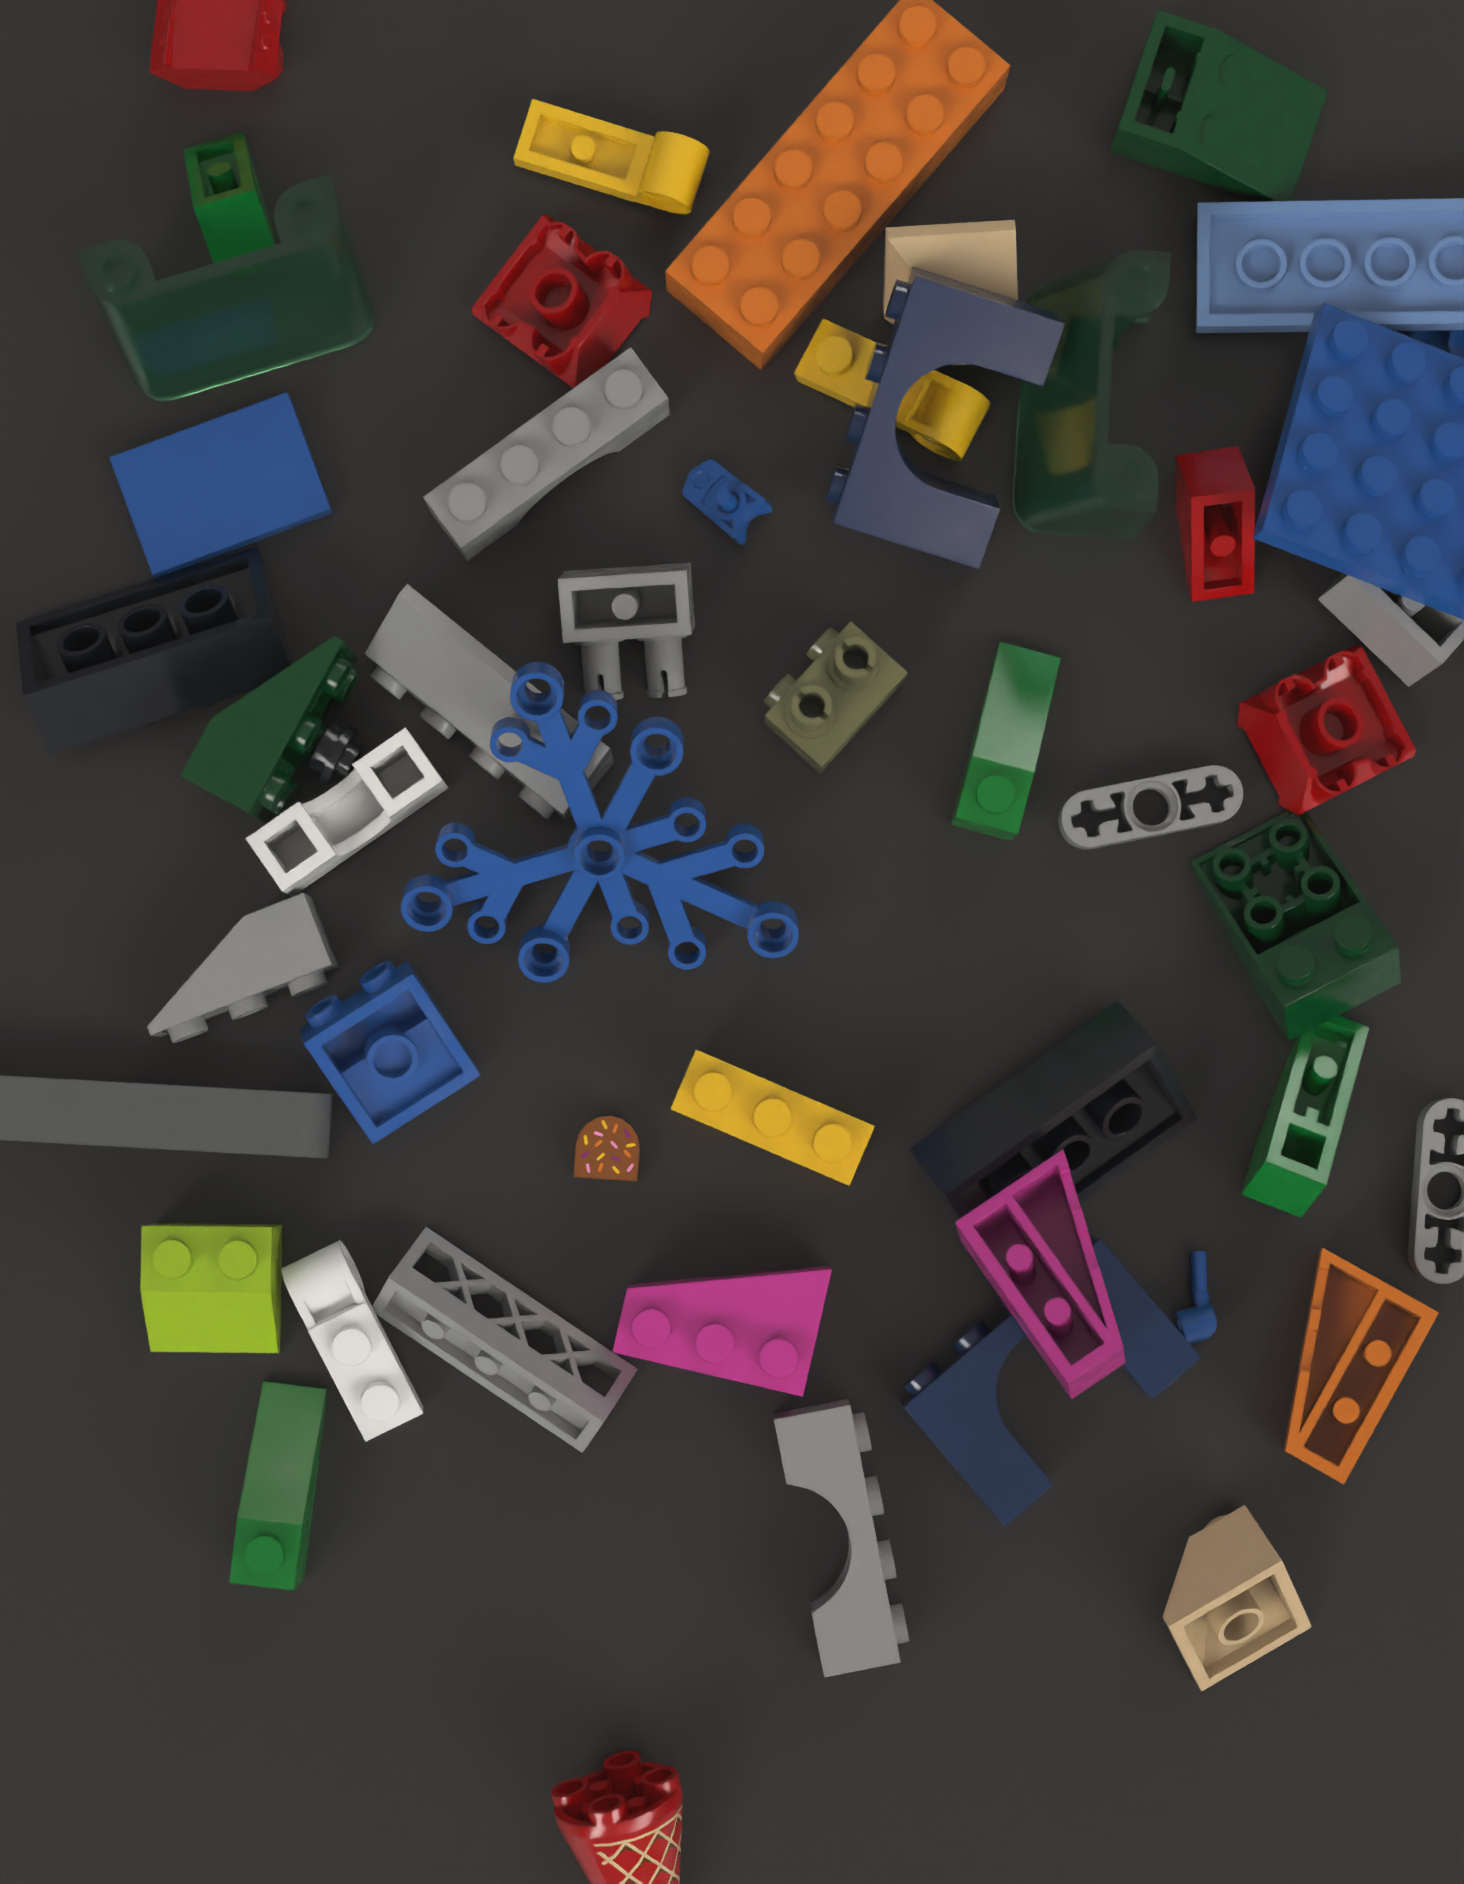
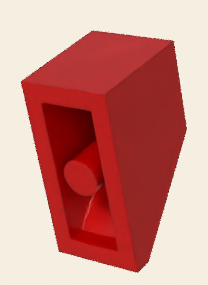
[1175,446,1255,602]

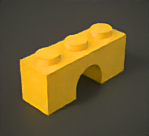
[671,1050,875,1186]

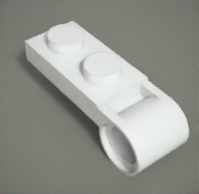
[281,1240,423,1442]

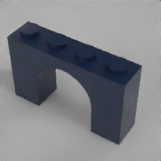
[825,266,1065,569]
[900,1236,1202,1527]

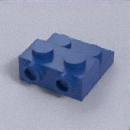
[299,960,481,1144]

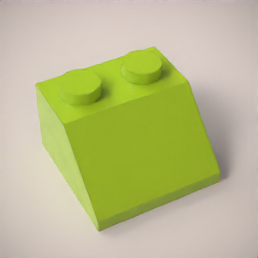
[140,1223,282,1353]

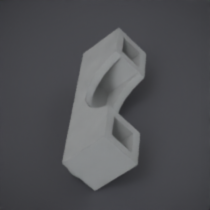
[423,347,670,561]
[773,1399,909,1677]

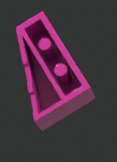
[955,1149,1126,1400]
[612,1266,832,1397]

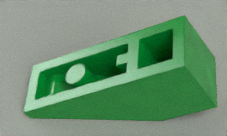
[950,641,1061,841]
[1241,1015,1369,1218]
[229,1380,328,1591]

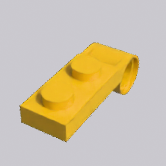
[513,99,710,214]
[794,318,991,461]

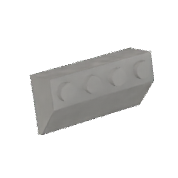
[365,584,614,821]

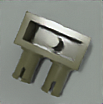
[763,621,908,773]

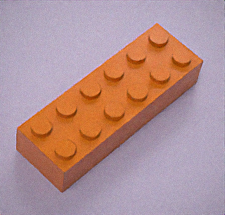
[665,0,1011,371]

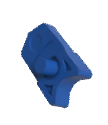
[682,459,773,545]

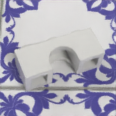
[245,727,449,897]

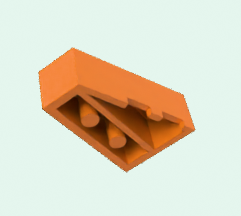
[1283,1248,1439,1484]

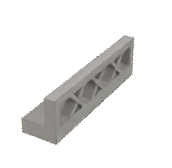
[372,1227,638,1453]

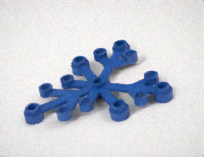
[401,662,799,983]

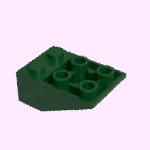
[1109,10,1327,202]
[180,636,360,824]
[1190,810,1401,1041]

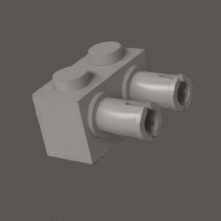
[558,563,695,700]
[1318,573,1464,687]

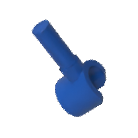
[1175,1251,1217,1344]

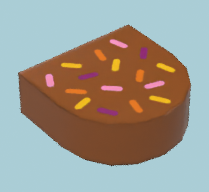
[573,1115,640,1182]

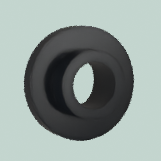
[308,723,364,785]

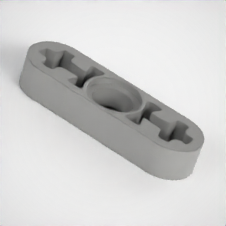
[1058,765,1243,850]
[1407,1098,1464,1284]

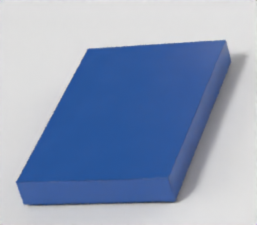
[109,392,333,578]

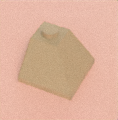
[883,220,1018,365]
[1163,1505,1312,1692]

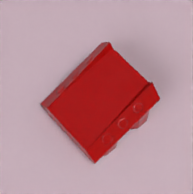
[149,0,286,91]
[472,215,653,388]
[1237,644,1416,815]

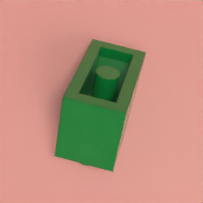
[183,131,278,273]

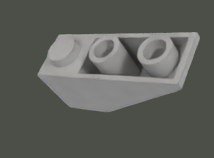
[147,893,339,1043]

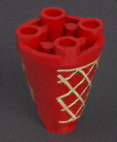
[551,1751,683,1884]

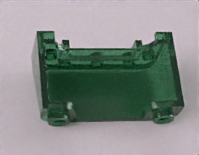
[77,174,375,402]
[1013,250,1171,540]

